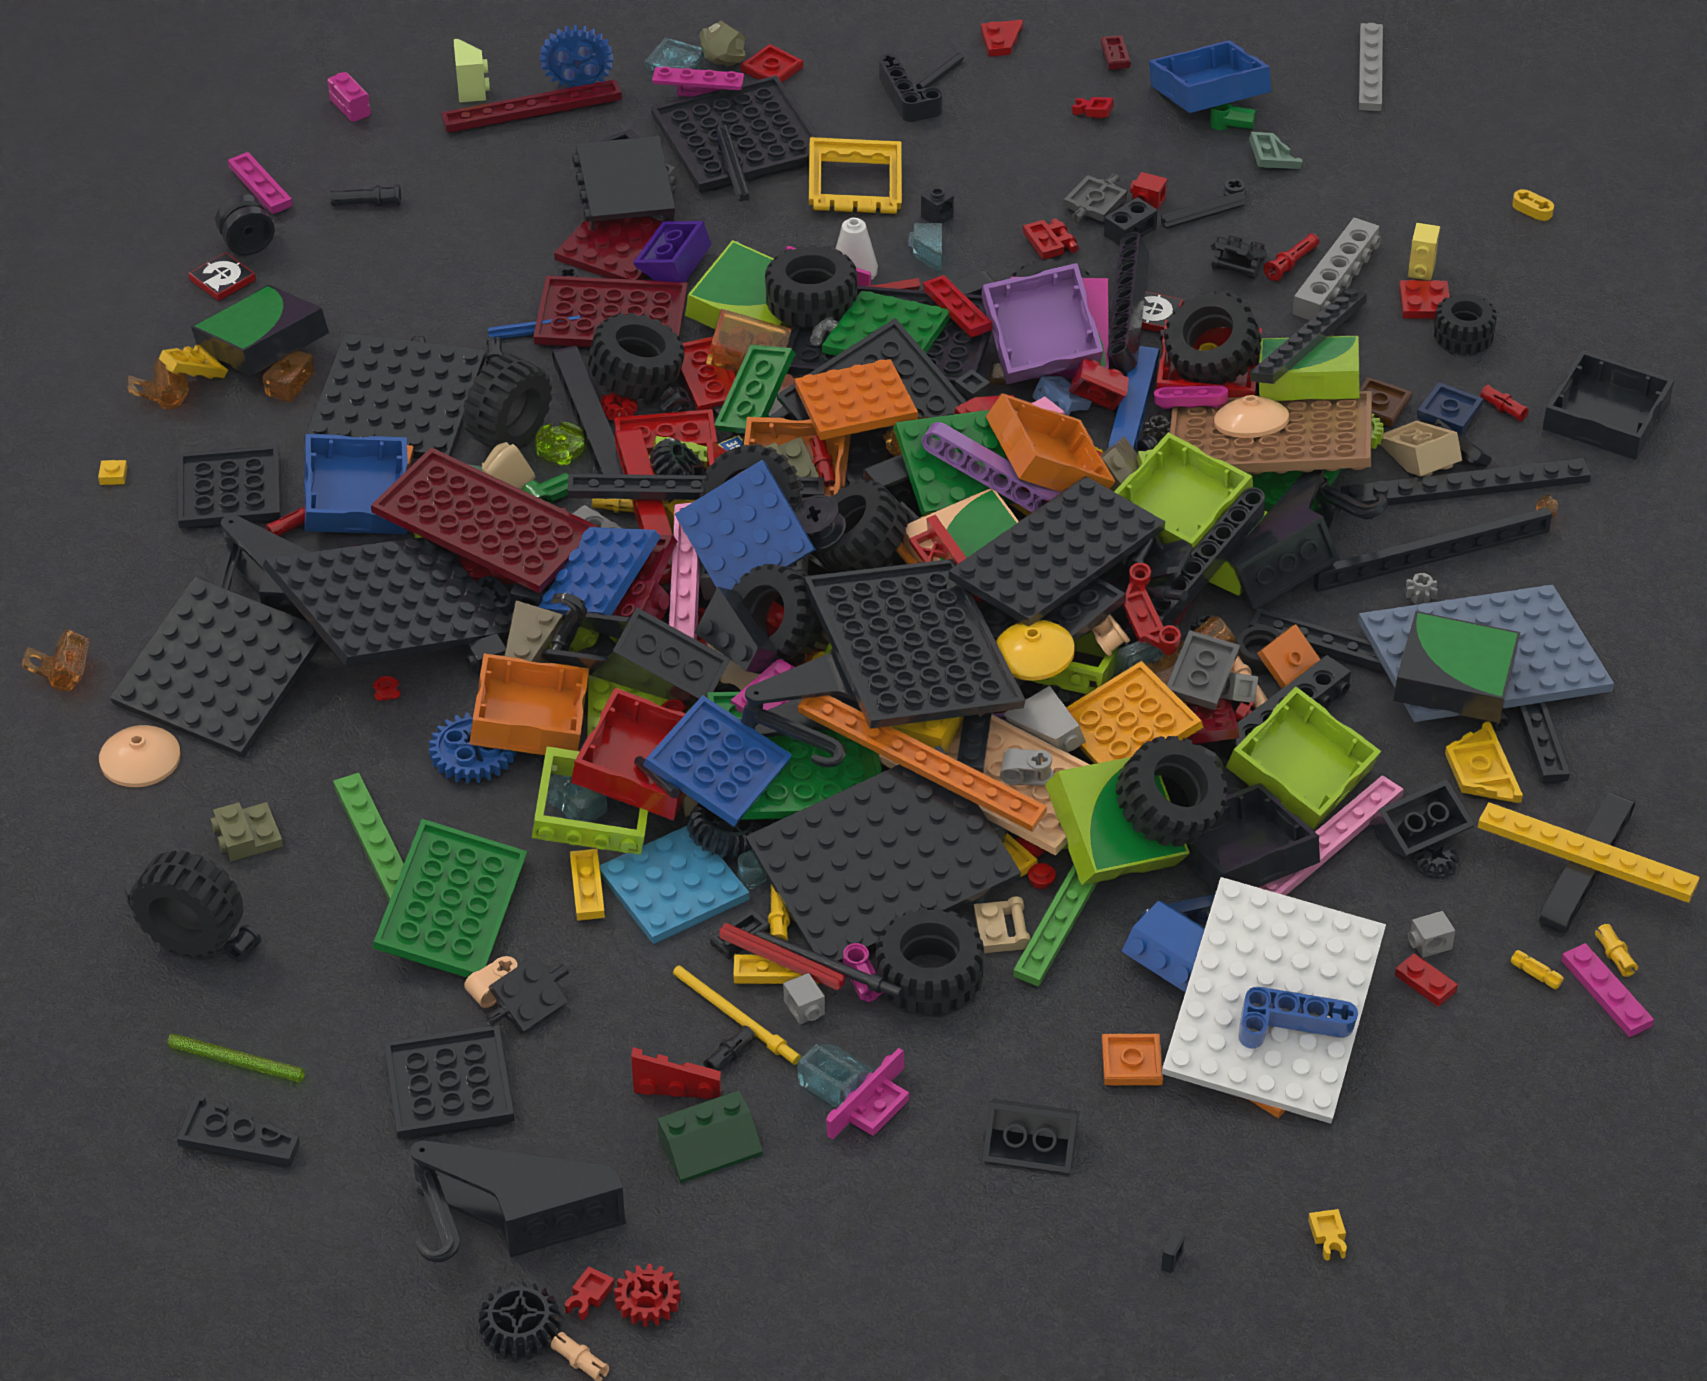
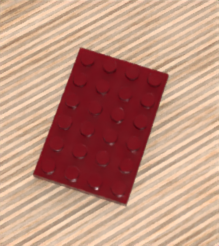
[533,275,688,347]

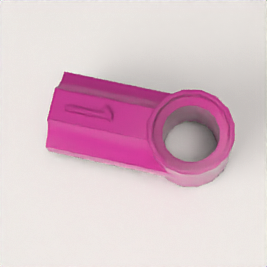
[843,943,883,1002]

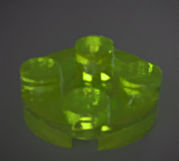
[536,422,585,465]

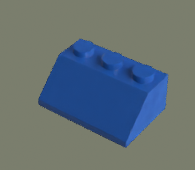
[1122,901,1205,992]

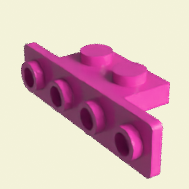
[652,67,744,97]
[826,1048,909,1139]

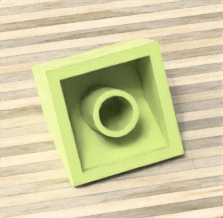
[454,39,490,102]

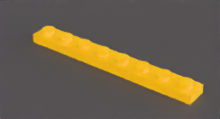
[1478,802,1700,903]

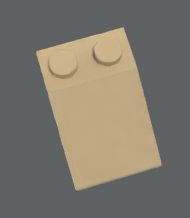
[1380,421,1462,477]

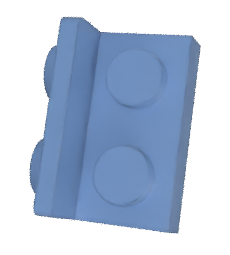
[1033,376,1092,416]

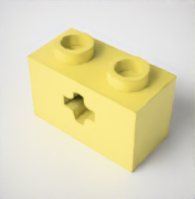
[1408,223,1440,281]

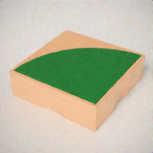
[903,488,1019,563]

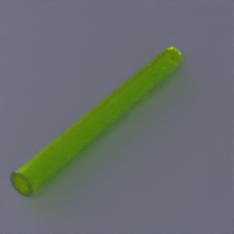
[167,1033,305,1083]

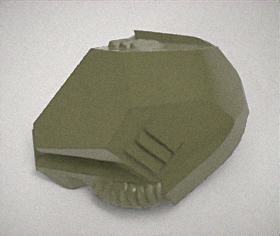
[699,21,746,67]

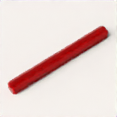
[719,923,845,990]

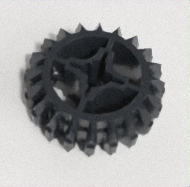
[649,437,707,476]
[687,803,762,859]
[478,1281,561,1361]

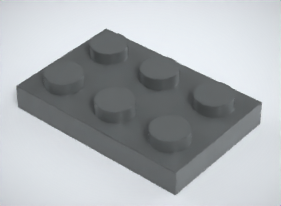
[1167,630,1240,710]

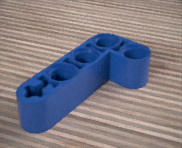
[1238,987,1358,1049]

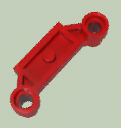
[1122,563,1181,655]

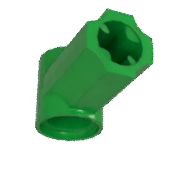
[1210,103,1256,130]
[521,473,568,504]

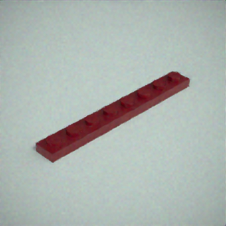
[441,79,622,133]

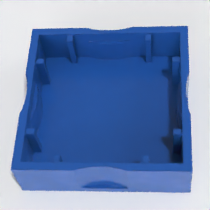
[1149,40,1271,113]
[304,434,408,534]

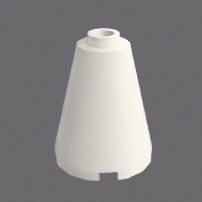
[836,218,878,280]

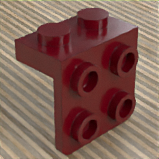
[612,580,670,621]

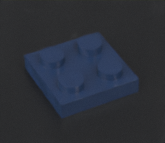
[1417,382,1483,434]

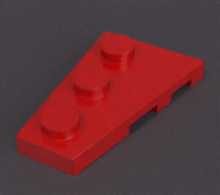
[631,1047,722,1099]

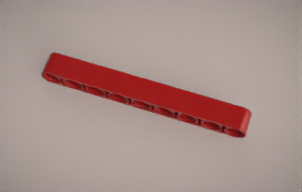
[614,428,673,585]

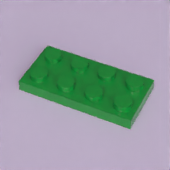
[714,345,795,434]

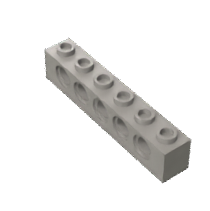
[1293,218,1381,320]

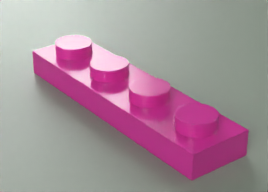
[228,152,293,214]
[1561,943,1654,1037]

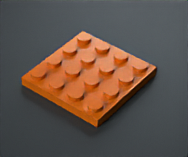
[794,359,918,440]

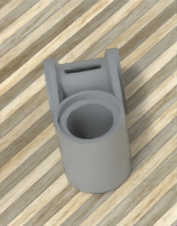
[1000,748,1054,786]

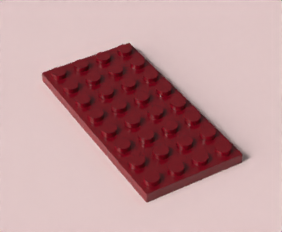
[371,447,598,593]

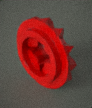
[600,392,638,420]

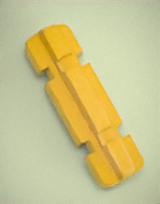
[1510,950,1564,989]

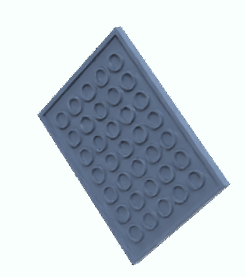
[1358,585,1614,722]

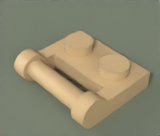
[974,897,1031,953]

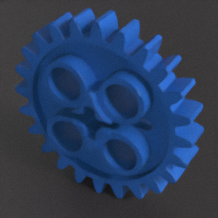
[540,25,613,88]
[429,713,517,784]

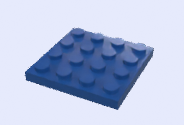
[674,460,816,590]
[538,527,661,616]
[643,695,792,827]

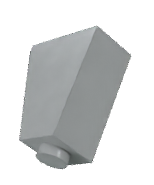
[1004,686,1086,753]

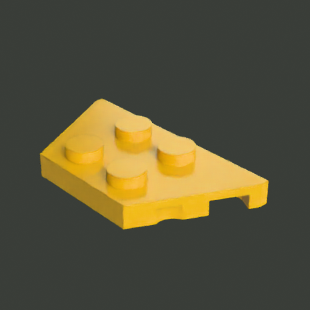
[1445,721,1523,803]

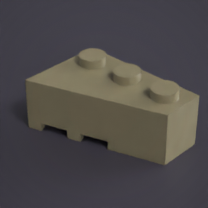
[505,601,563,663]

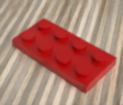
[680,336,736,410]
[614,409,717,455]

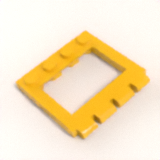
[809,137,902,214]

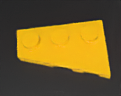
[159,345,228,379]

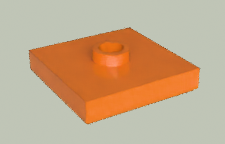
[1257,624,1321,689]
[1102,1034,1163,1085]

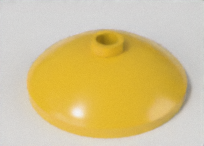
[996,620,1075,681]

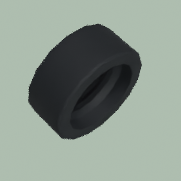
[1236,626,1281,674]

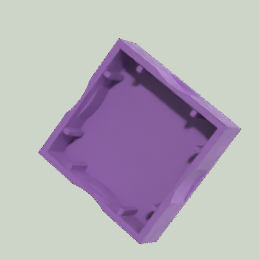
[982,263,1103,384]

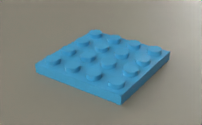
[599,825,749,944]

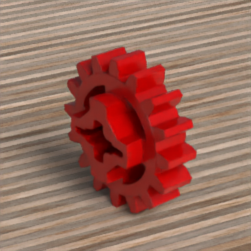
[614,1264,681,1327]

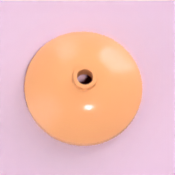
[1214,395,1289,438]
[99,725,181,787]

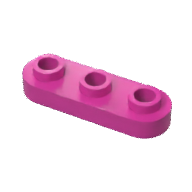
[1154,386,1228,409]

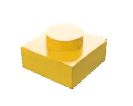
[98,460,127,485]

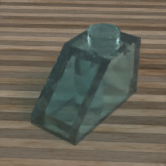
[909,223,942,271]

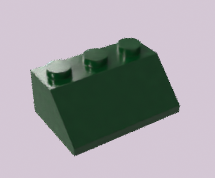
[657,1090,763,1183]

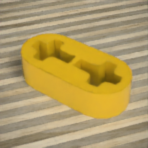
[1512,190,1554,221]

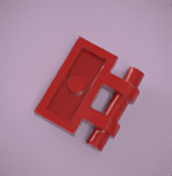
[1023,218,1079,260]

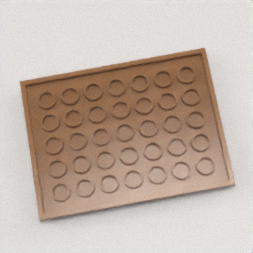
[1170,391,1372,475]

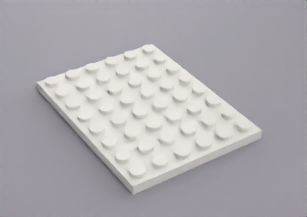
[1161,877,1386,1124]

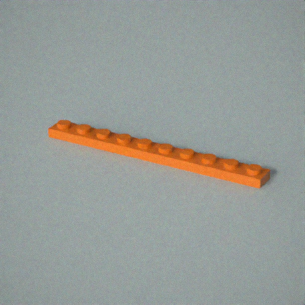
[797,695,1047,832]

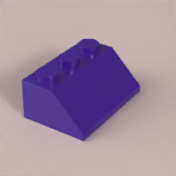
[633,221,712,282]

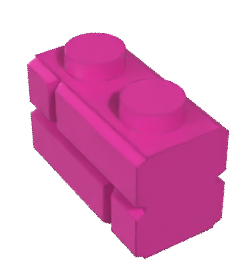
[327,72,371,122]

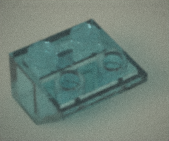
[798,1044,876,1108]

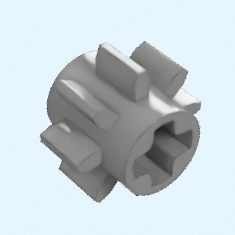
[1406,573,1438,605]

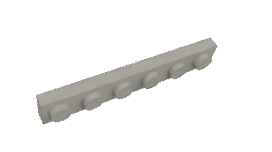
[1359,23,1383,111]

